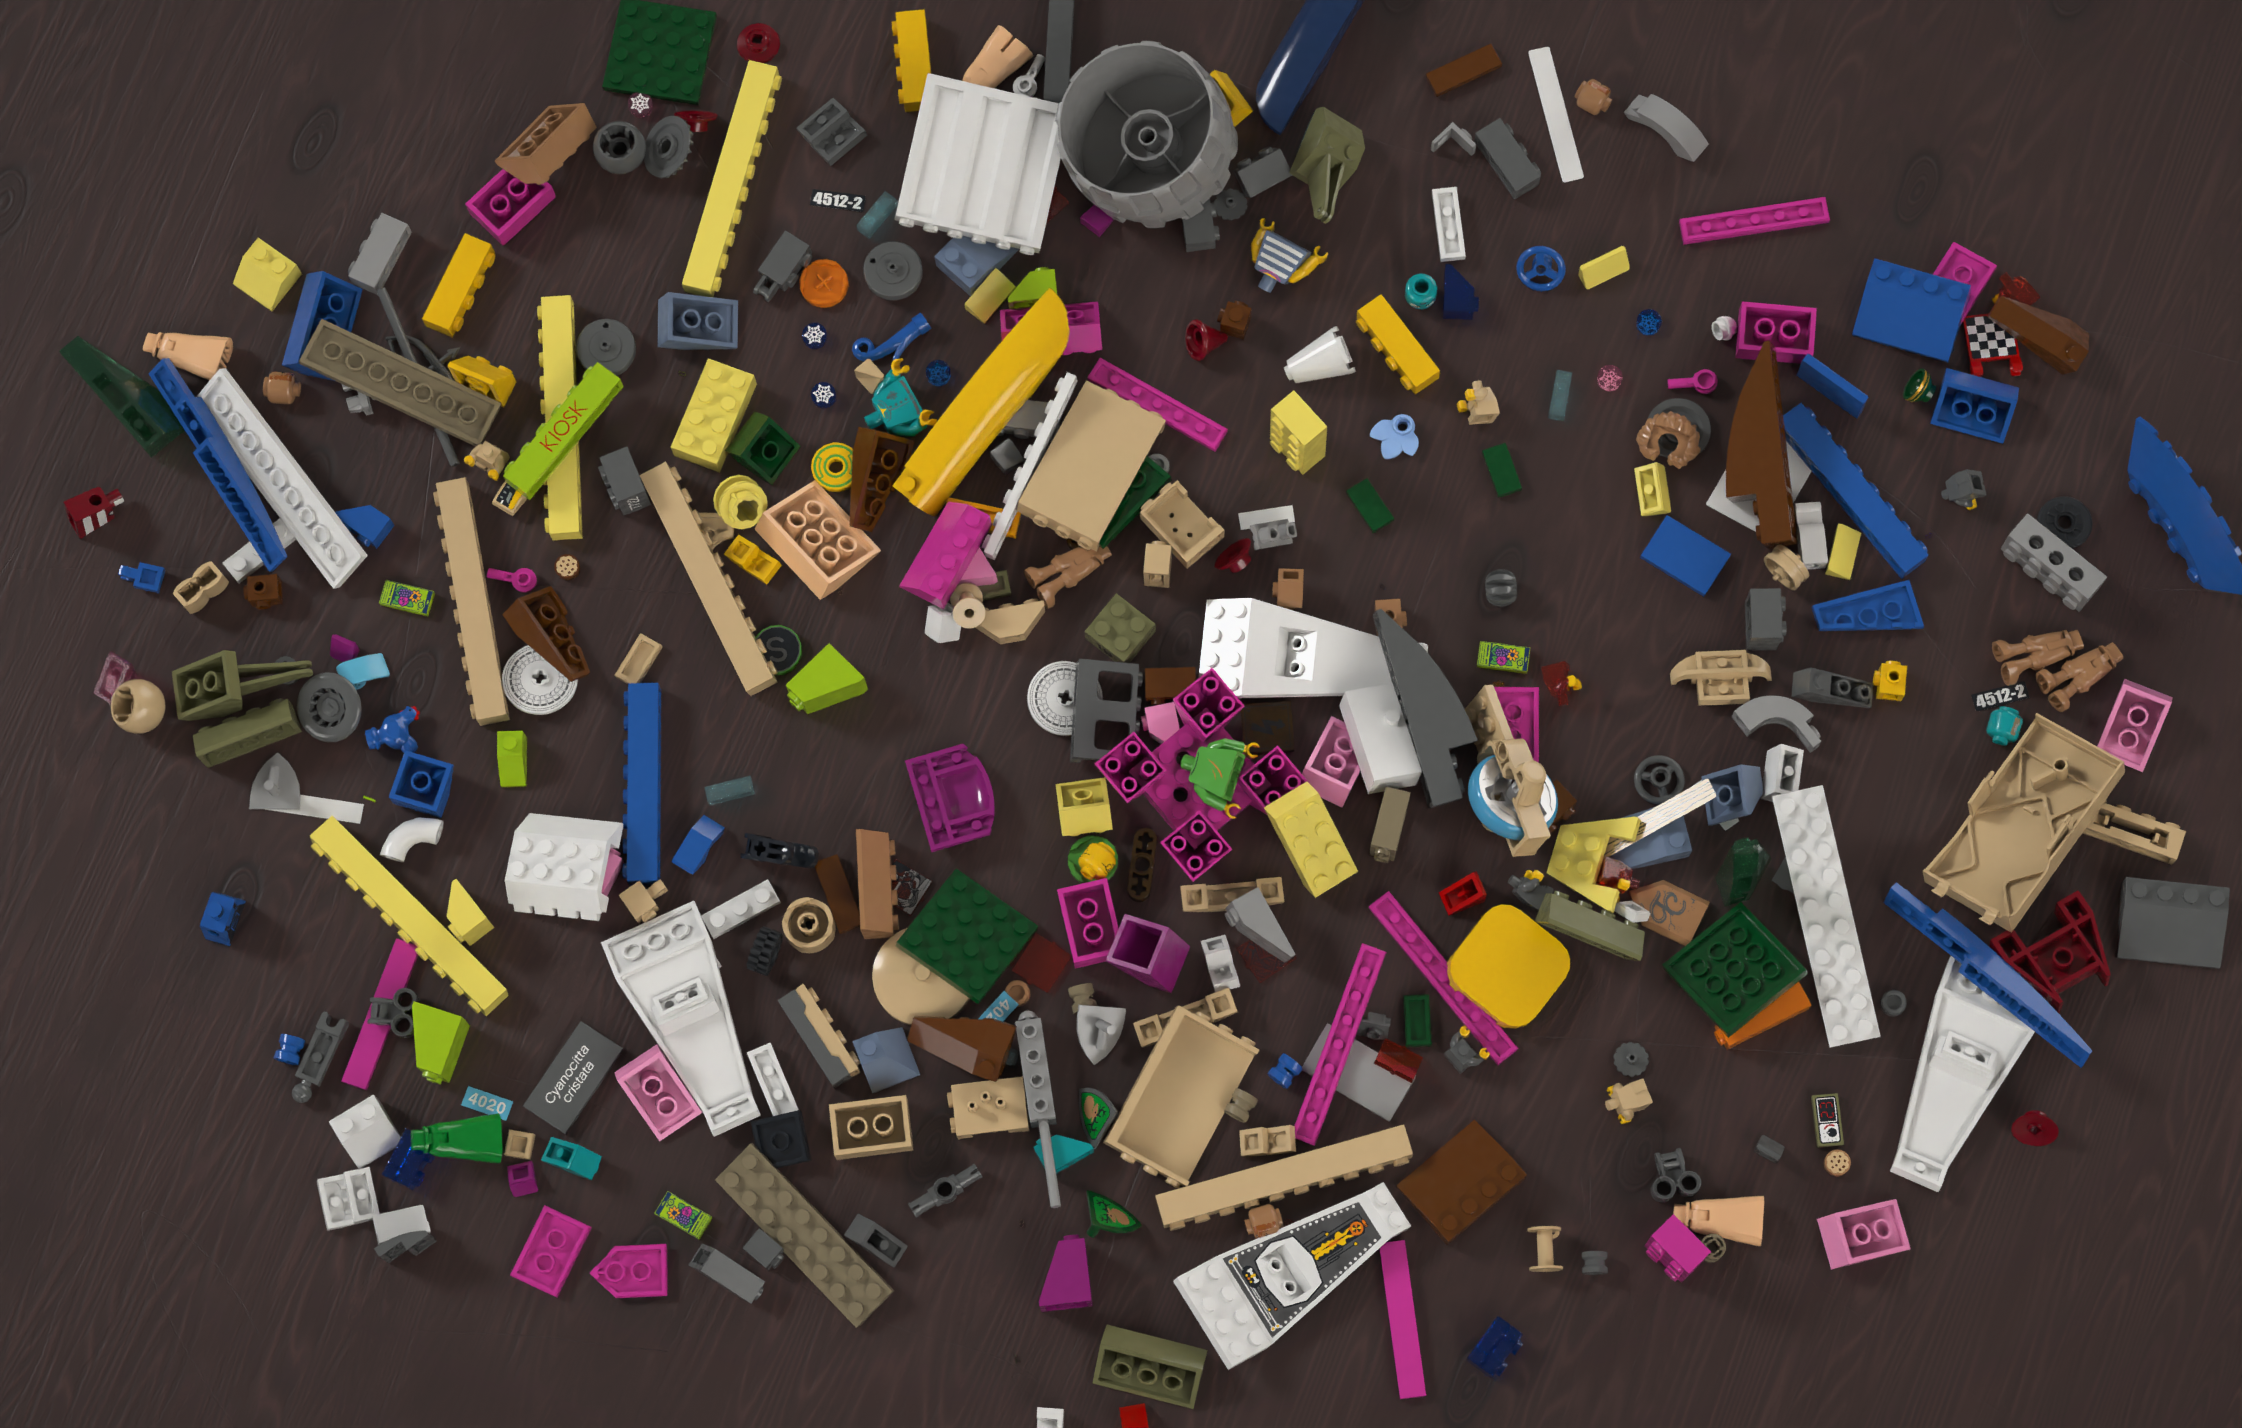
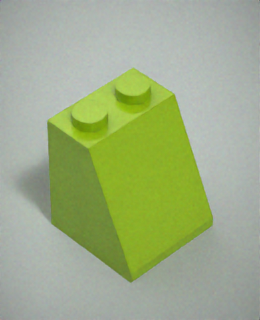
[786,643,868,714]
[412,1001,470,1085]

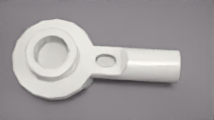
[1013,54,1046,97]

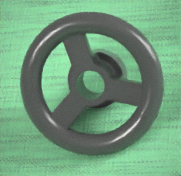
[1634,755,1685,805]

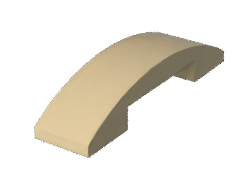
[1180,877,1284,912]
[1133,988,1238,1048]

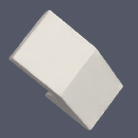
[1201,935,1240,992]

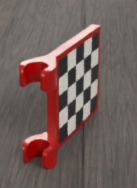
[1963,314,2023,377]

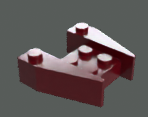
[1989,890,2111,1013]

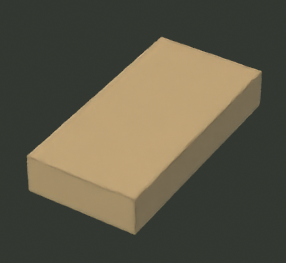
[615,633,663,684]

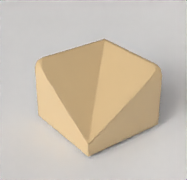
[854,359,885,394]

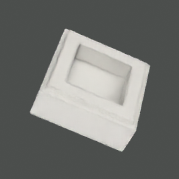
[1614,901,1651,923]

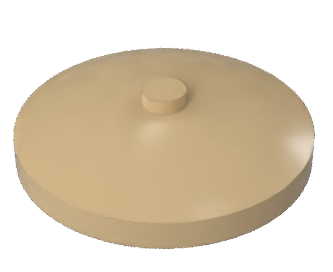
[872,928,970,1026]

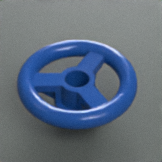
[1516,246,1566,291]

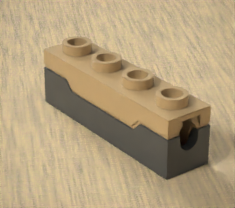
[778,984,861,1089]

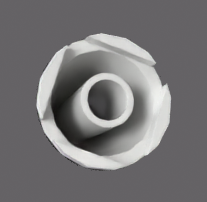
[1284,326,1356,383]

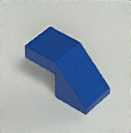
[672,815,725,875]

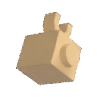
[619,879,668,924]

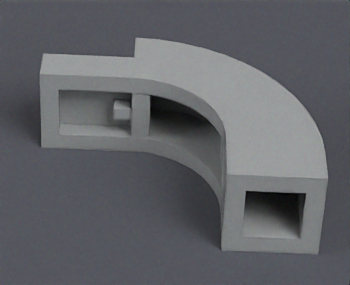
[1624,94,1709,162]
[1732,696,1821,753]

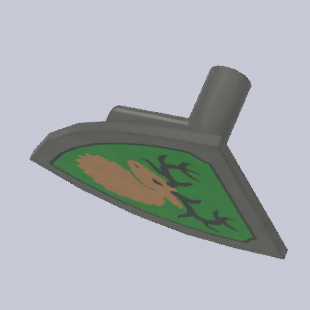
[1079,1088,1119,1149]

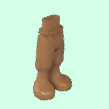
[1023,546,1112,609]
[1992,630,2084,686]
[2036,642,2123,712]

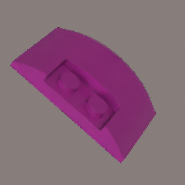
[905,744,995,852]

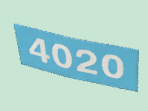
[979,991,1019,1021]
[461,1086,513,1121]

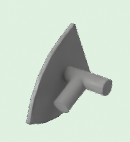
[249,752,300,809]
[1076,1005,1126,1065]

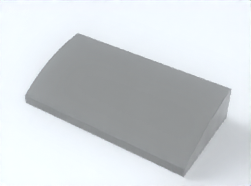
[1302,1023,1416,1122]

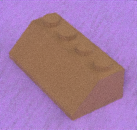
[495,103,597,185]
[856,829,899,939]

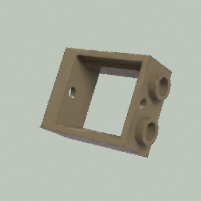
[1369,786,1411,863]

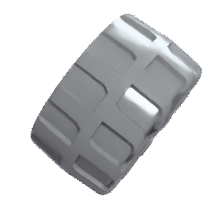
[1055,41,1238,228]

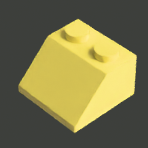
[233,238,302,312]
[1056,778,1113,836]
[447,879,494,946]

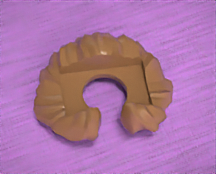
[1636,411,1701,469]

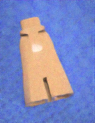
[962,25,1033,89]
[143,332,233,380]
[1673,1196,1764,1247]

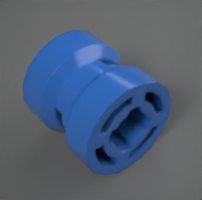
[274,1034,305,1066]
[1267,1053,1303,1089]

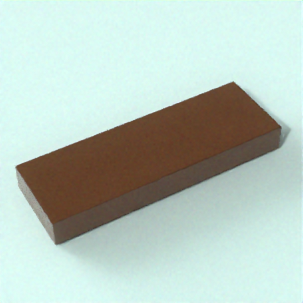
[1426,43,1502,97]
[815,854,860,934]

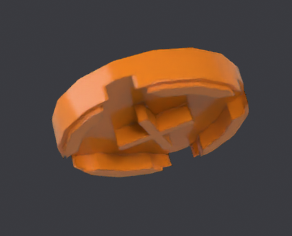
[799,259,849,308]

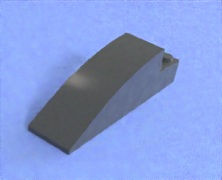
[1373,609,1478,809]

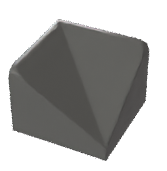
[989,438,1025,476]

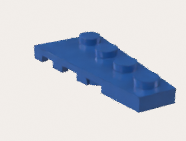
[1812,580,1924,631]

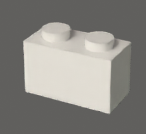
[1761,744,1804,802]

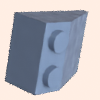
[934,236,1019,296]
[658,292,738,350]
[1611,807,1692,873]

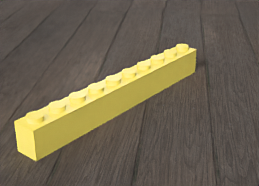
[682,60,782,297]
[537,295,583,540]
[310,816,508,1016]

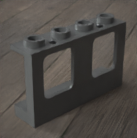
[1070,659,1143,763]

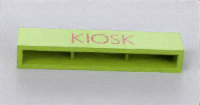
[503,362,624,500]

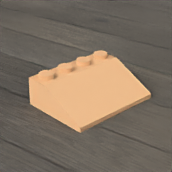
[755,480,881,600]

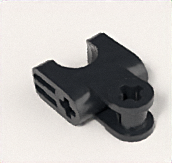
[740,833,819,869]

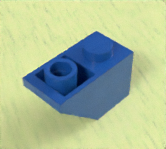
[335,505,394,549]

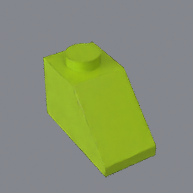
[1008,267,1057,309]
[497,731,527,787]

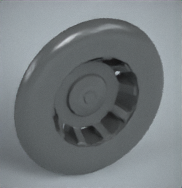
[297,672,362,742]

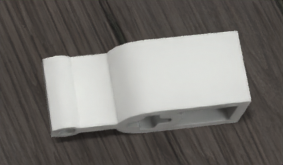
[1795,502,1828,569]

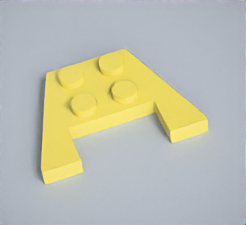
[1547,817,1641,913]

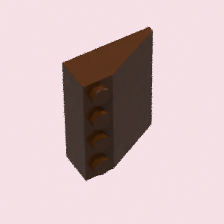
[1396,1120,1527,1245]

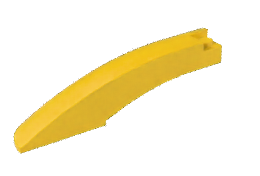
[893,288,1070,516]

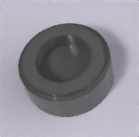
[1880,990,1907,1017]

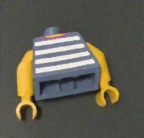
[1251,218,1328,293]

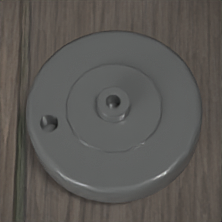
[863,241,923,300]
[576,319,636,376]

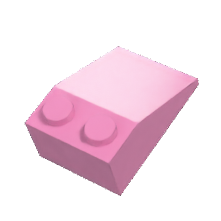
[2097,679,2173,772]
[1302,716,1360,807]
[614,1044,702,1141]
[1817,1199,1910,1270]

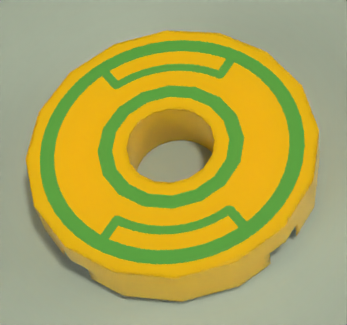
[811,442,853,492]

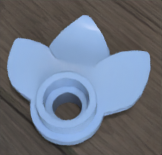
[1370,414,1419,459]

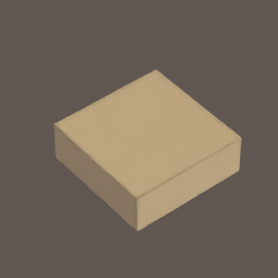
[504,1130,535,1160]

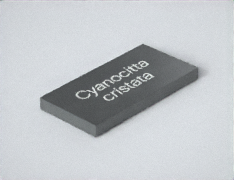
[523,1021,624,1135]

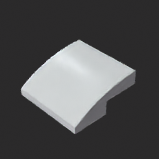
[317,1167,379,1231]

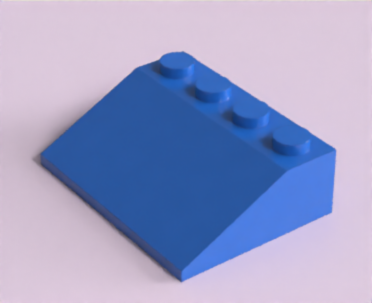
[1852,258,1971,363]

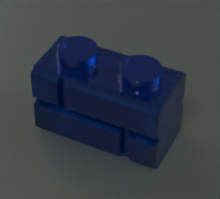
[382,1129,435,1191]
[1466,1316,1524,1379]

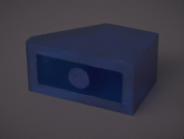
[1443,264,1479,320]

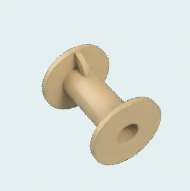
[950,583,986,628]
[1527,1226,1563,1272]

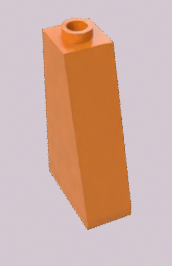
[1714,982,1811,1050]

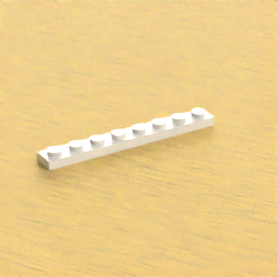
[982,372,1078,560]

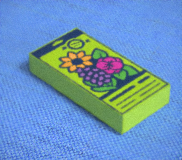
[379,580,435,617]
[1477,641,1530,674]
[655,1191,712,1240]

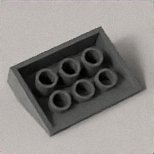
[2116,877,2230,969]

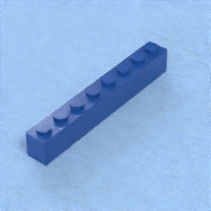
[1783,403,1928,579]
[622,683,661,886]

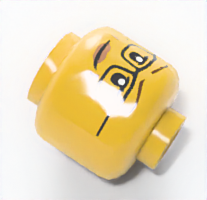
[1078,842,1116,880]

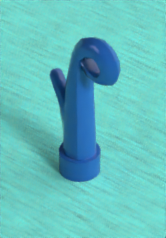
[852,312,931,362]

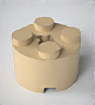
[782,897,836,953]

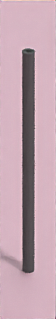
[377,287,460,467]

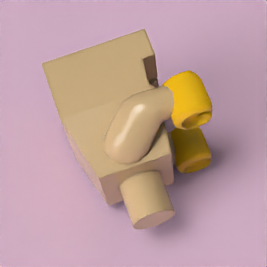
[1457,380,1500,425]
[464,441,510,481]
[1605,1079,1653,1124]

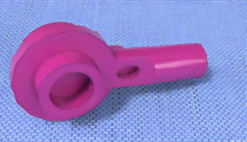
[1668,369,1718,394]
[487,568,537,593]

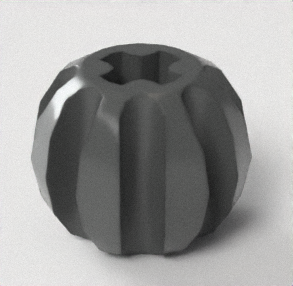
[1485,569,1517,607]

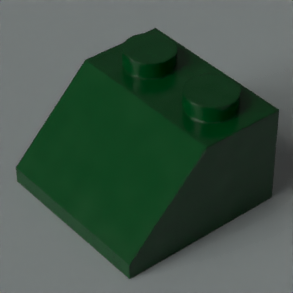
[725,412,801,485]

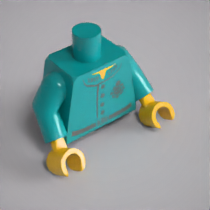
[864,358,937,437]

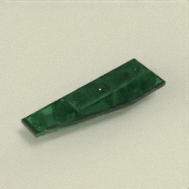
[59,336,185,458]
[1716,838,1771,907]

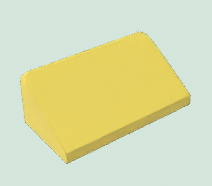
[1578,246,1630,289]
[965,268,1016,324]
[1634,462,1671,516]
[1825,523,1861,580]

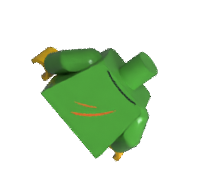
[1181,738,1259,819]

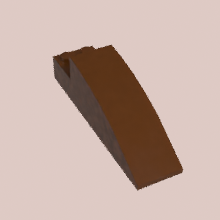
[1726,341,1798,548]

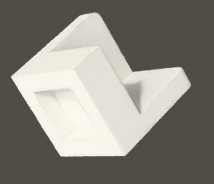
[925,603,961,643]
[1037,1407,1065,1428]

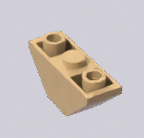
[975,599,1045,645]

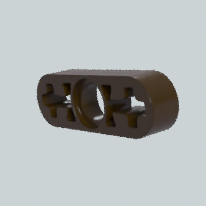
[1127,828,1157,902]

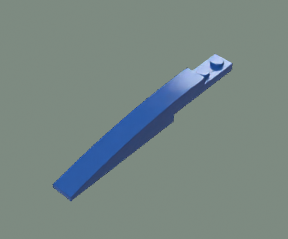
[149,358,287,572]
[1883,882,2092,1068]

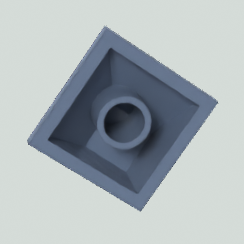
[1701,764,1763,826]
[853,1027,920,1093]

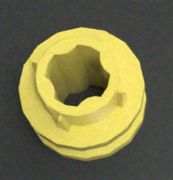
[713,475,768,529]

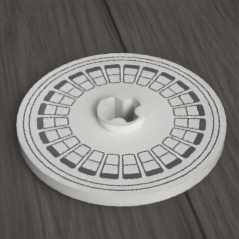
[502,645,578,715]
[1027,661,1103,736]

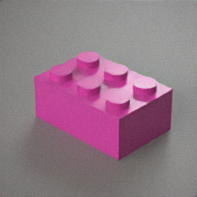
[465,169,556,246]
[1735,302,1817,364]
[1057,878,1119,969]
[1645,1214,1711,1283]

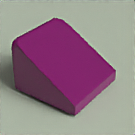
[1080,205,1115,237]
[330,634,360,662]
[507,1161,538,1197]

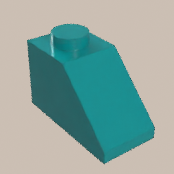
[1034,1135,1094,1174]
[541,1137,602,1180]

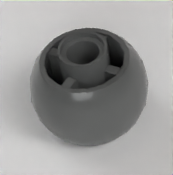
[593,121,646,174]

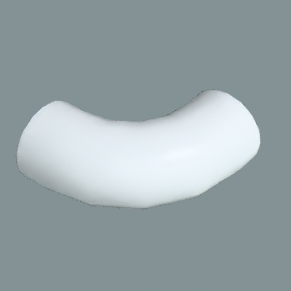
[380,817,444,862]

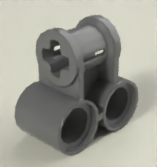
[367,988,420,1039]
[1651,1148,1701,1203]

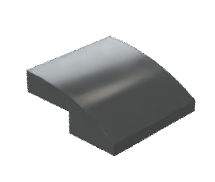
[796,98,867,166]
[374,1230,437,1263]

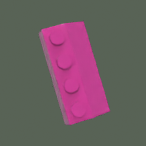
[1000,302,1102,355]
[900,502,992,609]

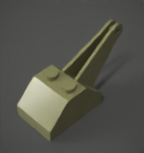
[1289,107,1365,224]
[172,650,313,721]

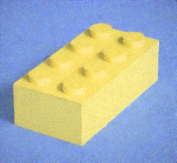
[671,358,757,473]
[1270,390,1327,475]
[1264,782,1358,898]

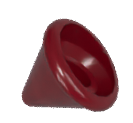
[1185,319,1228,361]

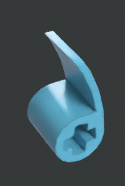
[336,653,390,690]

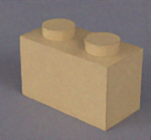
[1143,541,1172,588]

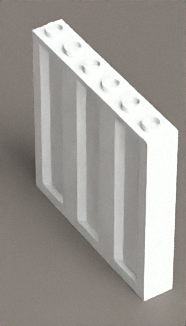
[895,73,1061,255]

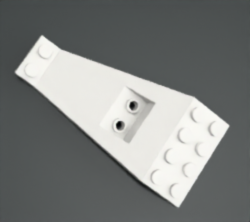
[1199,598,1428,698]

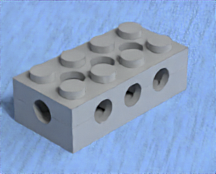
[2001,513,2107,612]

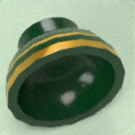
[1903,368,1936,402]

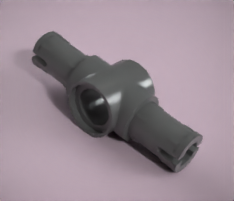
[908,1163,983,1218]

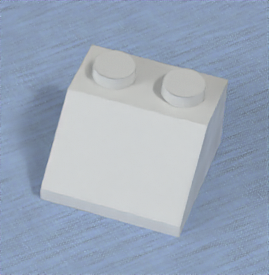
[329,1095,404,1169]

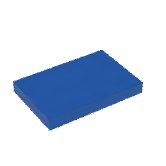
[1796,353,1869,419]
[1640,515,1731,597]

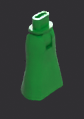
[411,1113,502,1163]

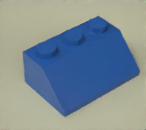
[1930,368,2019,443]

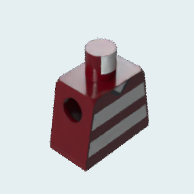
[63,487,124,539]

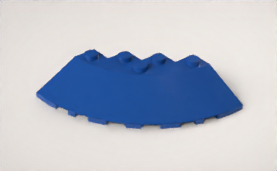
[2127,416,2242,595]

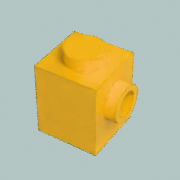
[1873,661,1907,701]

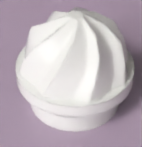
[1712,316,1737,341]

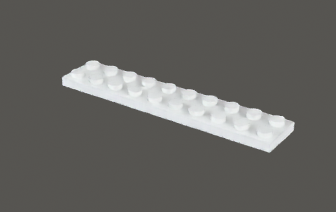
[197,368,368,589]
[1772,785,1881,1047]

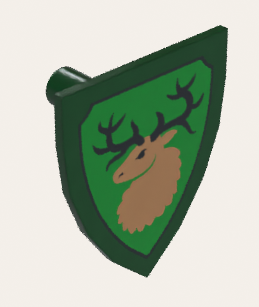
[1086,1190,1142,1238]

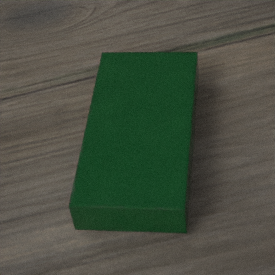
[1482,443,1522,498]
[1346,478,1394,533]
[1403,994,1432,1047]

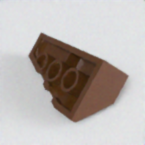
[1987,296,2089,375]
[849,427,914,532]
[502,586,590,682]
[907,1016,1017,1082]

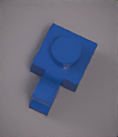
[118,562,165,593]

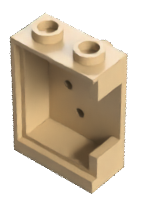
[1140,480,1224,569]
[947,1077,1029,1140]

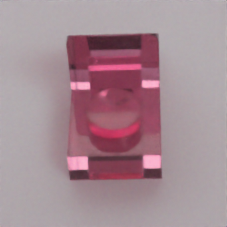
[93,651,137,704]

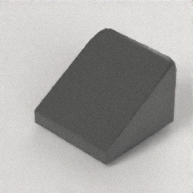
[1754,1135,1785,1163]

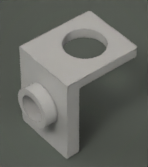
[1431,122,1476,156]

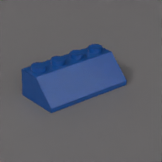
[282,271,363,381]

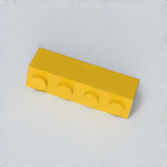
[892,9,931,112]
[422,233,496,338]
[1356,294,1440,394]

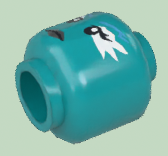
[1405,274,1437,309]

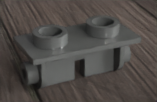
[1356,1012,1391,1040]

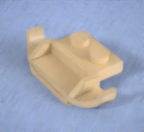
[1670,650,1772,706]

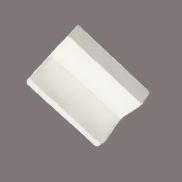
[373,1205,430,1245]

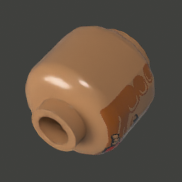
[1574,79,1612,115]
[263,371,301,404]
[1244,1204,1284,1239]

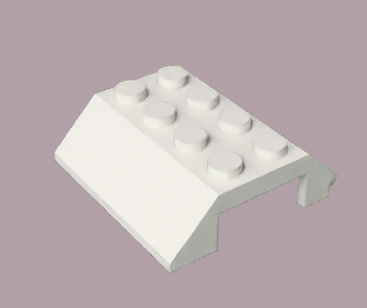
[505,813,624,921]

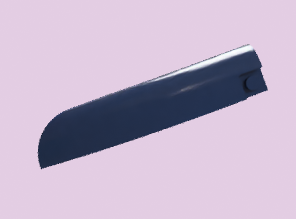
[1256,0,1365,135]

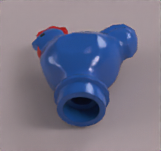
[365,706,420,753]

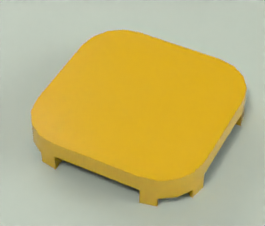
[1447,904,1570,1029]

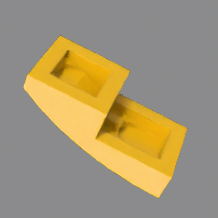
[724,534,782,585]

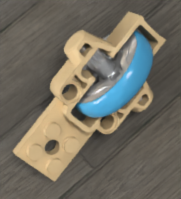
[1465,685,1558,857]

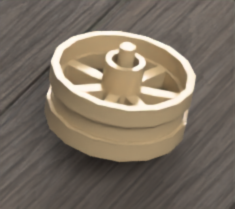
[1764,545,1810,590]

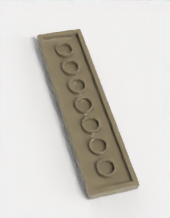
[299,319,501,447]
[715,1143,894,1328]

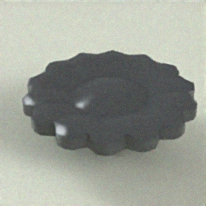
[1214,188,1248,221]
[1613,1042,1649,1077]

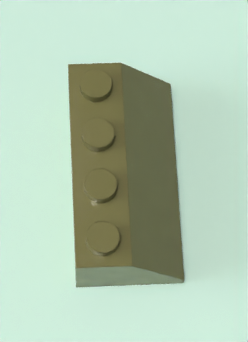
[193,698,302,768]
[1535,891,1645,961]
[1093,1325,1208,1409]

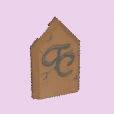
[1629,880,1710,946]

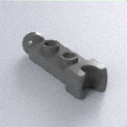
[292,1011,349,1103]

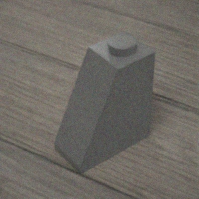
[688,1243,765,1303]

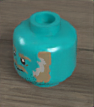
[1986,706,2023,746]

